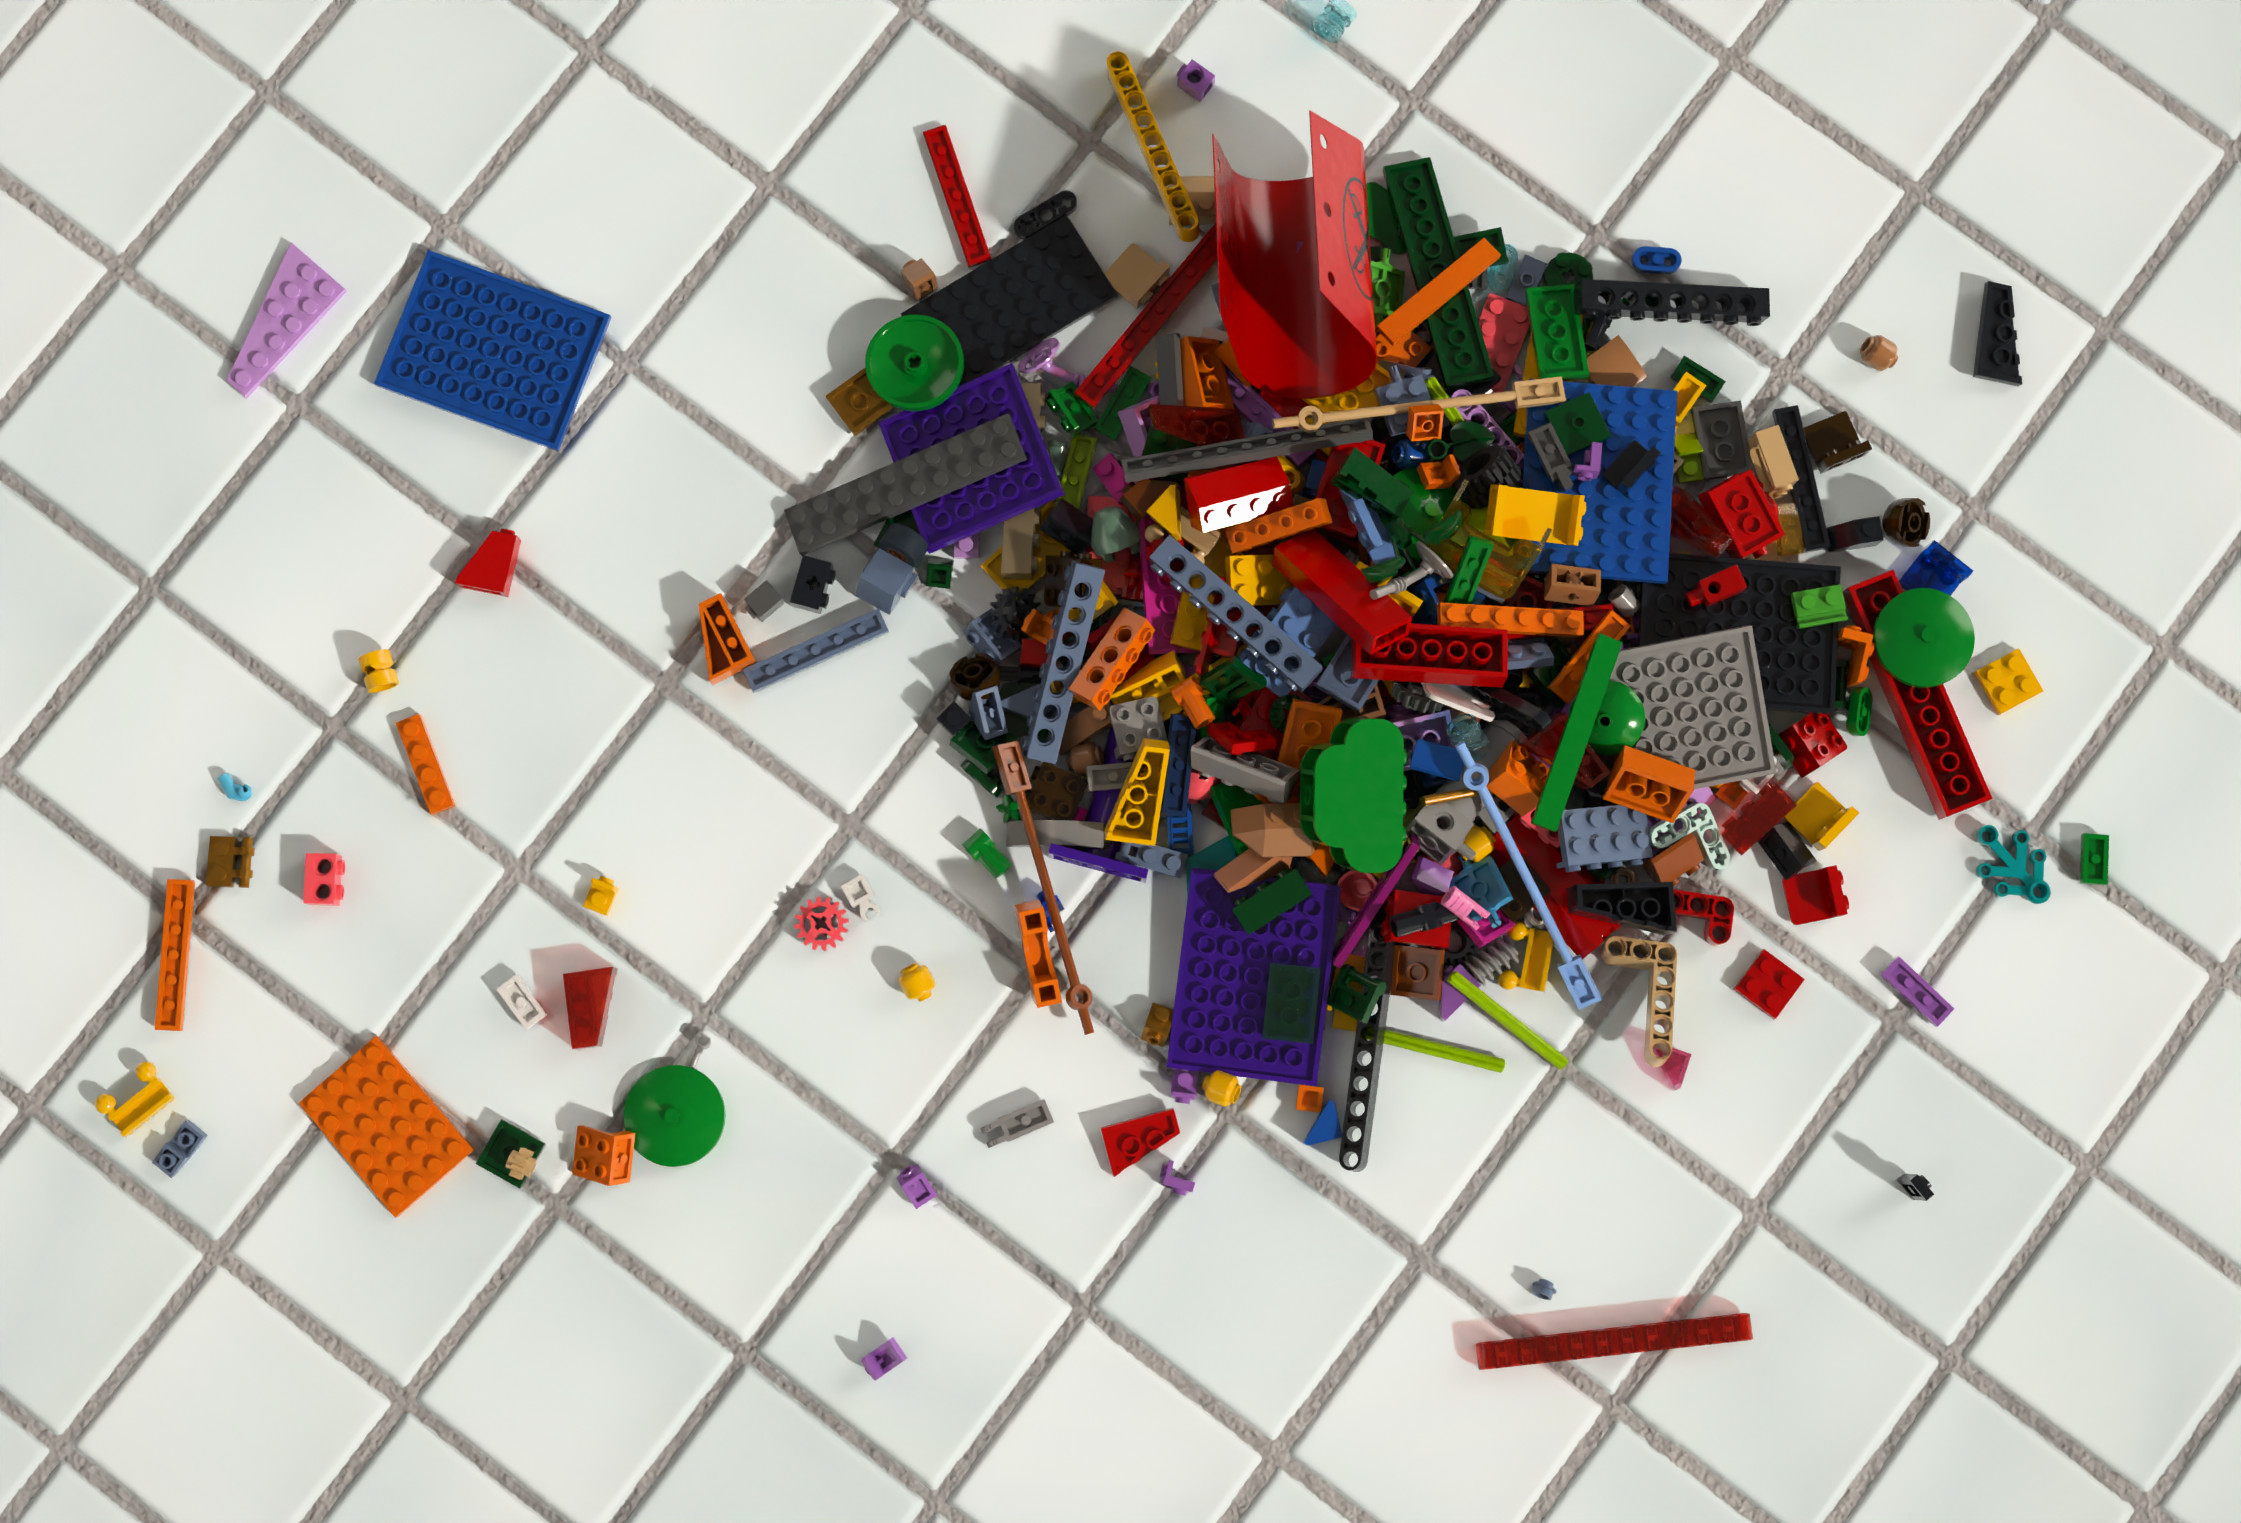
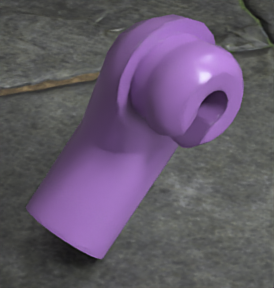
[1337,901,1358,925]

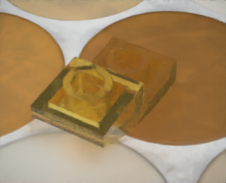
[1777,502,1804,556]

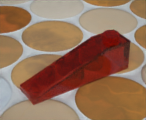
[1148,404,1245,446]

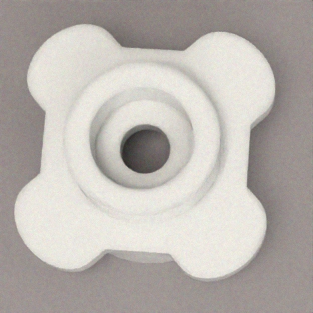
[1524,907,1545,930]

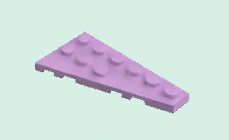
[226,242,347,398]

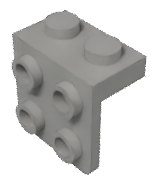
[1109,697,1168,762]

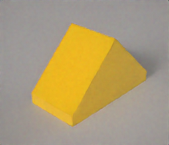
[1146,485,1181,541]

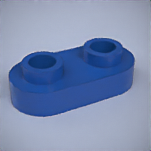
[1631,246,1682,274]

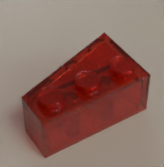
[1721,778,1798,856]

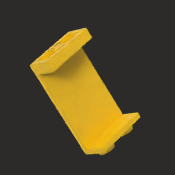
[1484,484,1586,546]

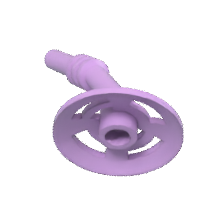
[1018,338,1118,393]

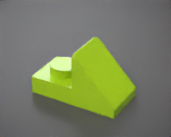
[1674,433,1704,484]

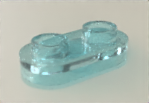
[1487,244,1518,293]

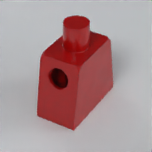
[1685,564,1747,607]

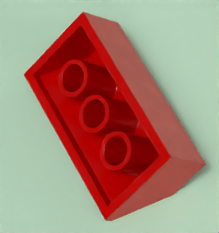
[1184,456,1294,533]

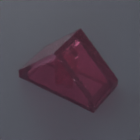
[1653,1048,1691,1091]

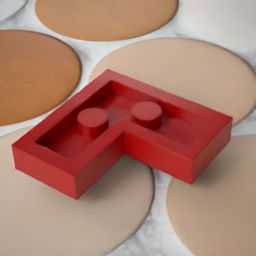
[1207,722,1276,755]

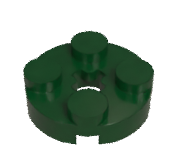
[1543,252,1593,286]

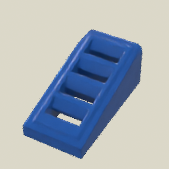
[1167,804,1194,856]

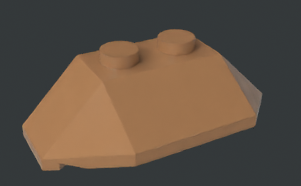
[1230,803,1320,858]

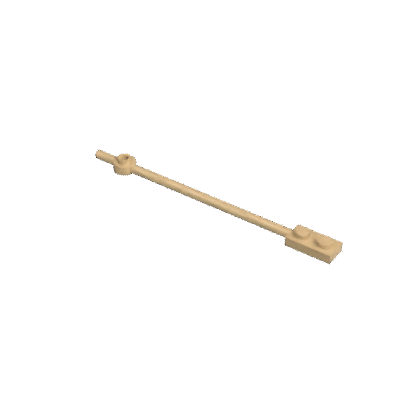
[1272,376,1566,433]

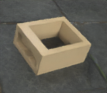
[1748,425,1799,499]

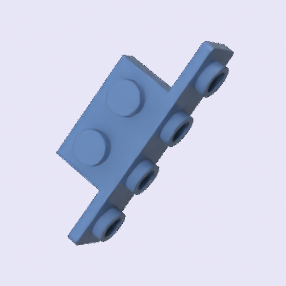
[1338,489,1396,565]

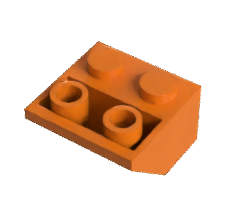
[1486,740,1549,817]

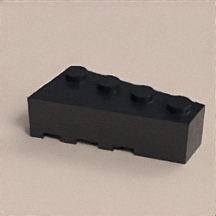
[1566,882,1677,935]

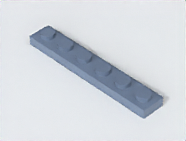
[743,608,889,693]

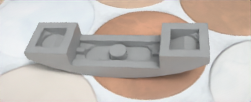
[1006,820,1105,849]

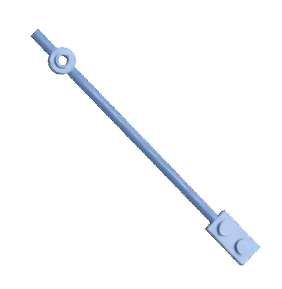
[1455,741,1602,1010]

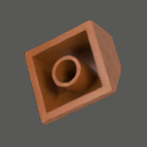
[1642,832,1704,886]

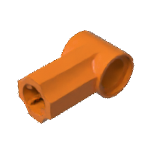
[1171,676,1215,729]

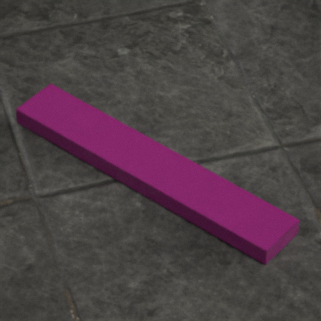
[1332,834,1420,969]

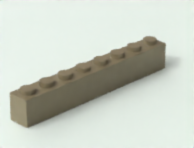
[1001,383,1047,580]

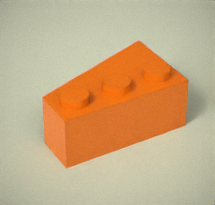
[698,593,757,685]

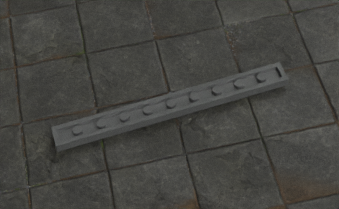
[1121,418,1373,483]

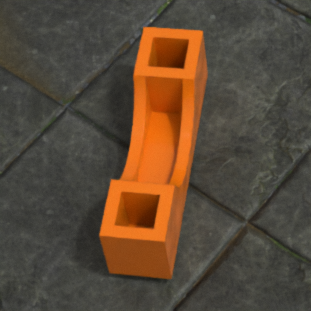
[1014,899,1062,1008]

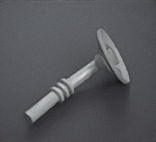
[1370,541,1454,599]

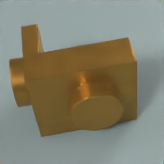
[1141,1003,1174,1047]

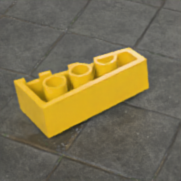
[1104,738,1170,846]

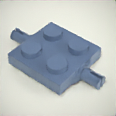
[1374,365,1431,447]

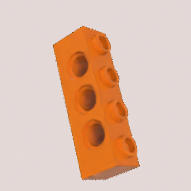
[1225,498,1333,553]
[1069,608,1155,711]

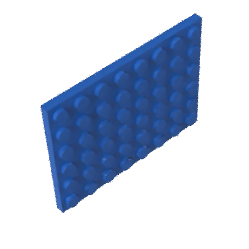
[374,250,612,452]
[1517,379,1677,584]

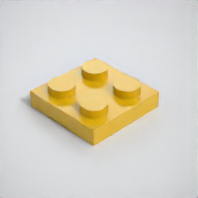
[1974,648,2044,715]

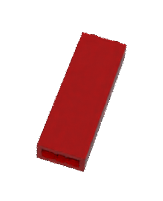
[1272,529,1412,655]

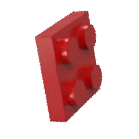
[1733,949,1805,1020]

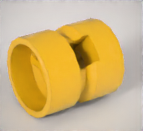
[358,649,399,693]

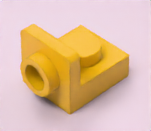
[583,876,619,916]

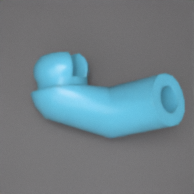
[218,773,252,801]

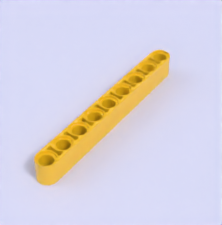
[1107,51,1199,242]

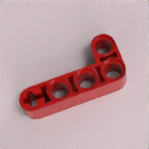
[1673,889,1734,946]

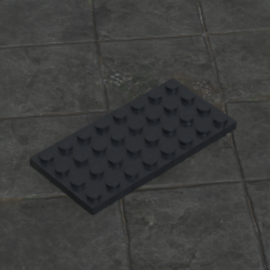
[901,215,1118,386]

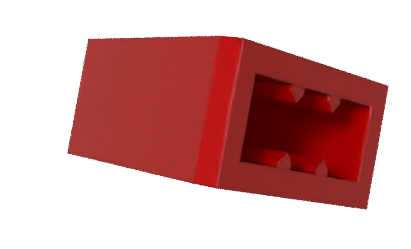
[455,529,521,597]

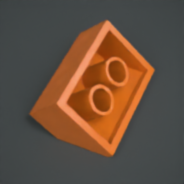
[1180,336,1235,418]
[1603,745,1695,823]

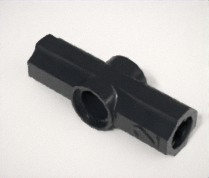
[1389,902,1460,937]

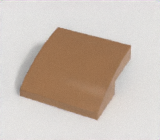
[1587,335,1647,387]

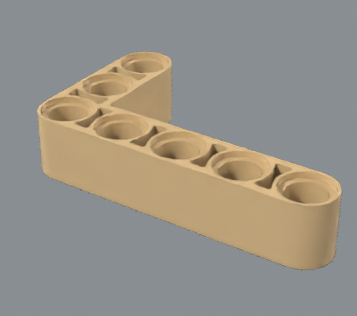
[1600,936,1677,1067]

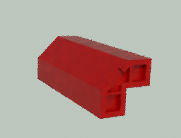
[1487,810,1621,959]

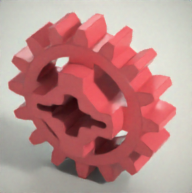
[794,896,849,951]

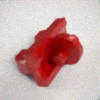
[1121,555,1143,601]

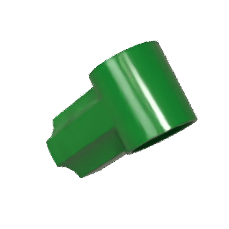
[962,828,1012,879]

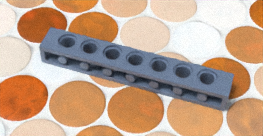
[1149,535,1322,693]
[1021,561,1105,764]

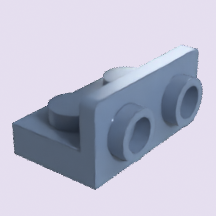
[963,608,1022,666]

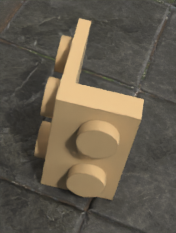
[1104,243,1170,309]

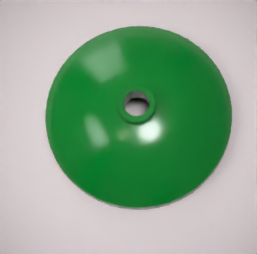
[1569,680,1645,756]

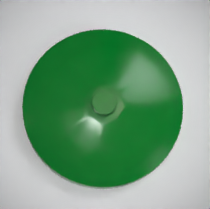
[865,315,964,411]
[1378,468,1471,563]
[1873,588,1975,688]
[623,1065,726,1167]

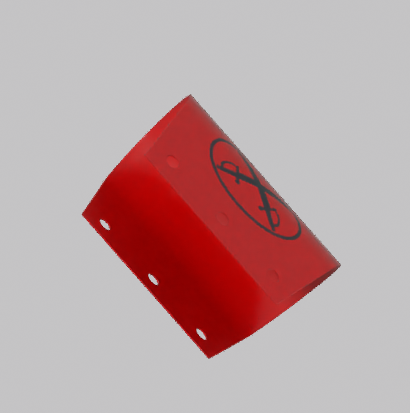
[1212,110,1377,399]

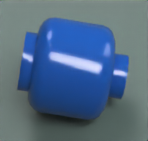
[1391,438,1429,470]

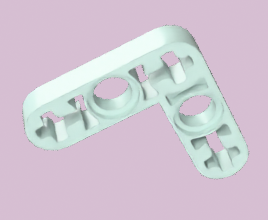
[1649,803,1730,870]

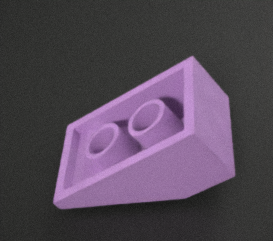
[1118,395,1206,457]

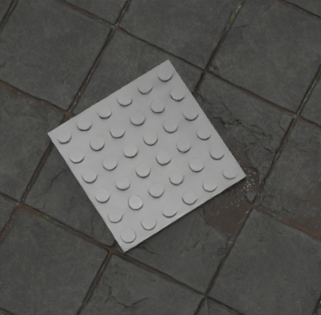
[1610,625,1776,789]

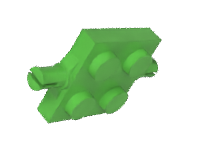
[1371,248,1405,331]

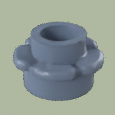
[1532,1279,1557,1300]

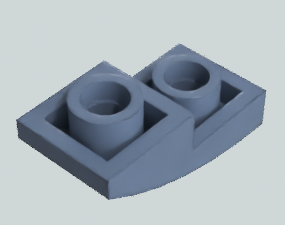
[152,1120,208,1178]

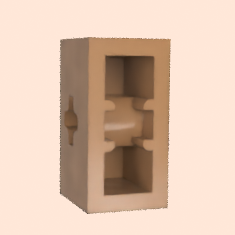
[1544,564,1601,606]

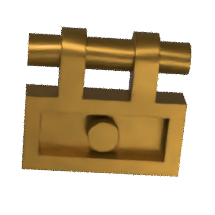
[206,836,255,888]

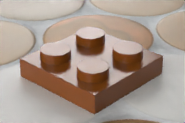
[1390,945,1445,1001]

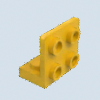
[1783,782,1859,851]

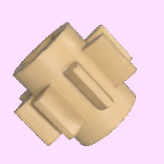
[505,1148,537,1180]

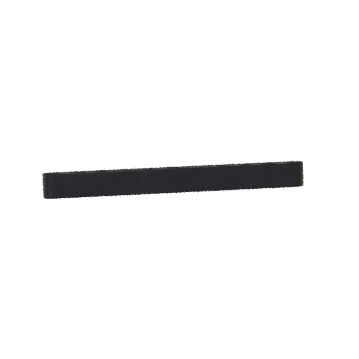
[1339,904,1397,1172]

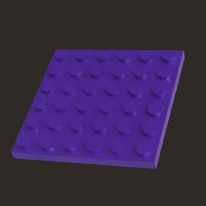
[878,363,1065,554]

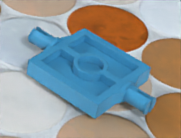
[1450,855,1513,928]

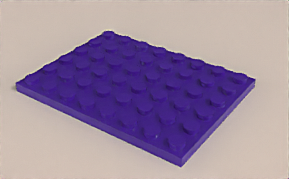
[1166,867,1341,1086]

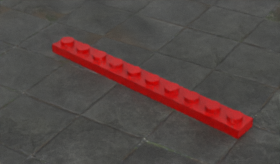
[1074,223,1222,410]

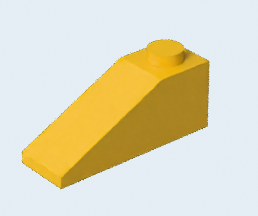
[1111,650,1187,705]

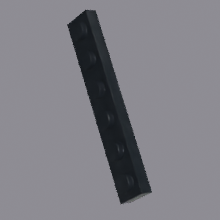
[1772,405,1831,553]

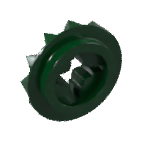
[1269,694,1304,734]

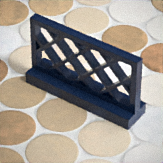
[1159,714,1196,819]

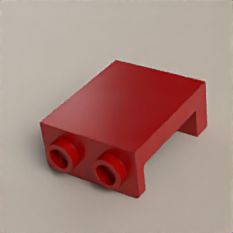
[1381,890,1451,950]

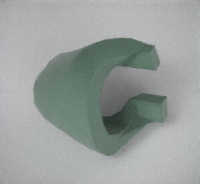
[1091,506,1141,563]

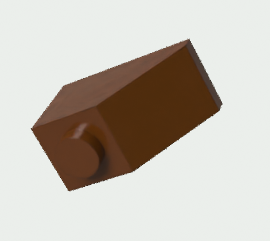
[1119,479,1180,521]

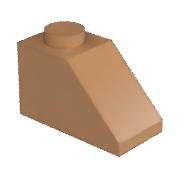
[901,258,938,301]

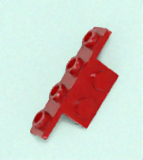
[1194,577,1241,677]

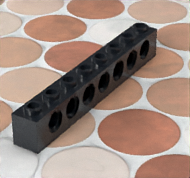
[1574,279,1770,326]

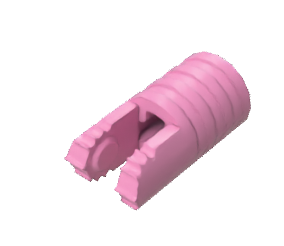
[1441,886,1491,931]

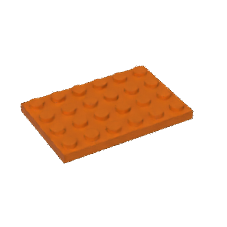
[299,1036,475,1218]

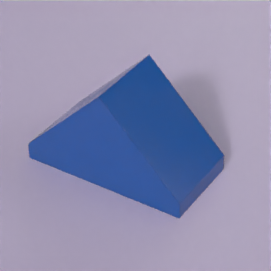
[1303,1099,1342,1146]

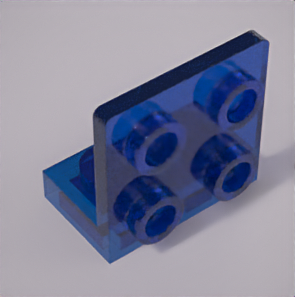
[1899,540,1974,596]

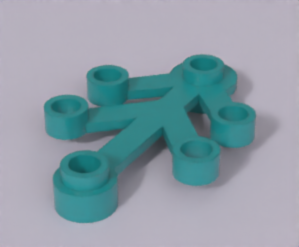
[1976,825,2051,904]

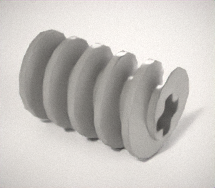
[1463,934,1519,986]

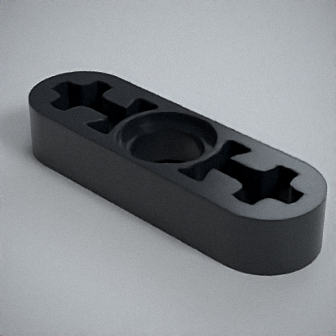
[1014,190,1077,240]

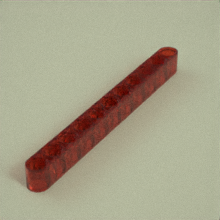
[1475,1313,1753,1370]

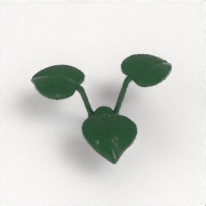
[1385,421,1496,463]
[1361,509,1462,590]

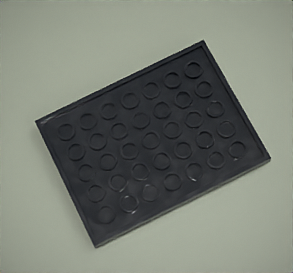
[1638,553,1841,715]

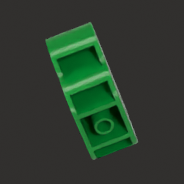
[1300,718,1407,873]

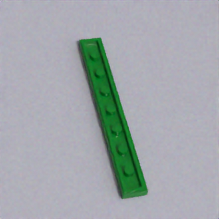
[1531,633,1623,832]

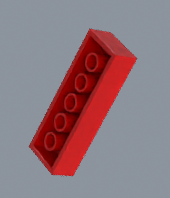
[1351,623,1508,688]

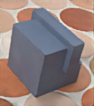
[856,548,918,615]

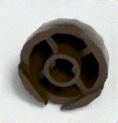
[1882,498,1930,547]
[949,653,1000,702]

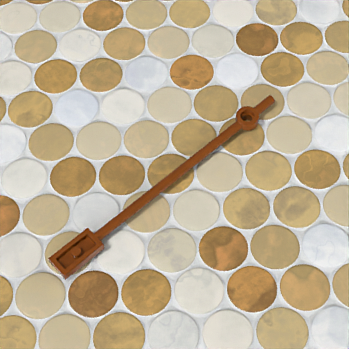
[992,740,1094,1035]

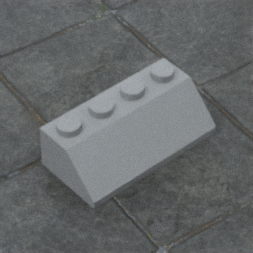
[1190,735,1300,804]

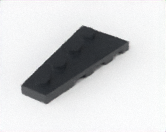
[1973,281,2022,386]

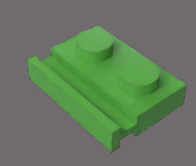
[1790,584,1848,629]

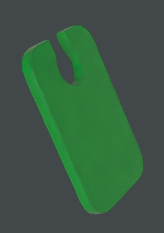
[1366,182,1406,255]

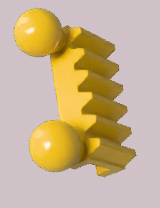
[1498,921,1554,992]
[95,1062,175,1137]

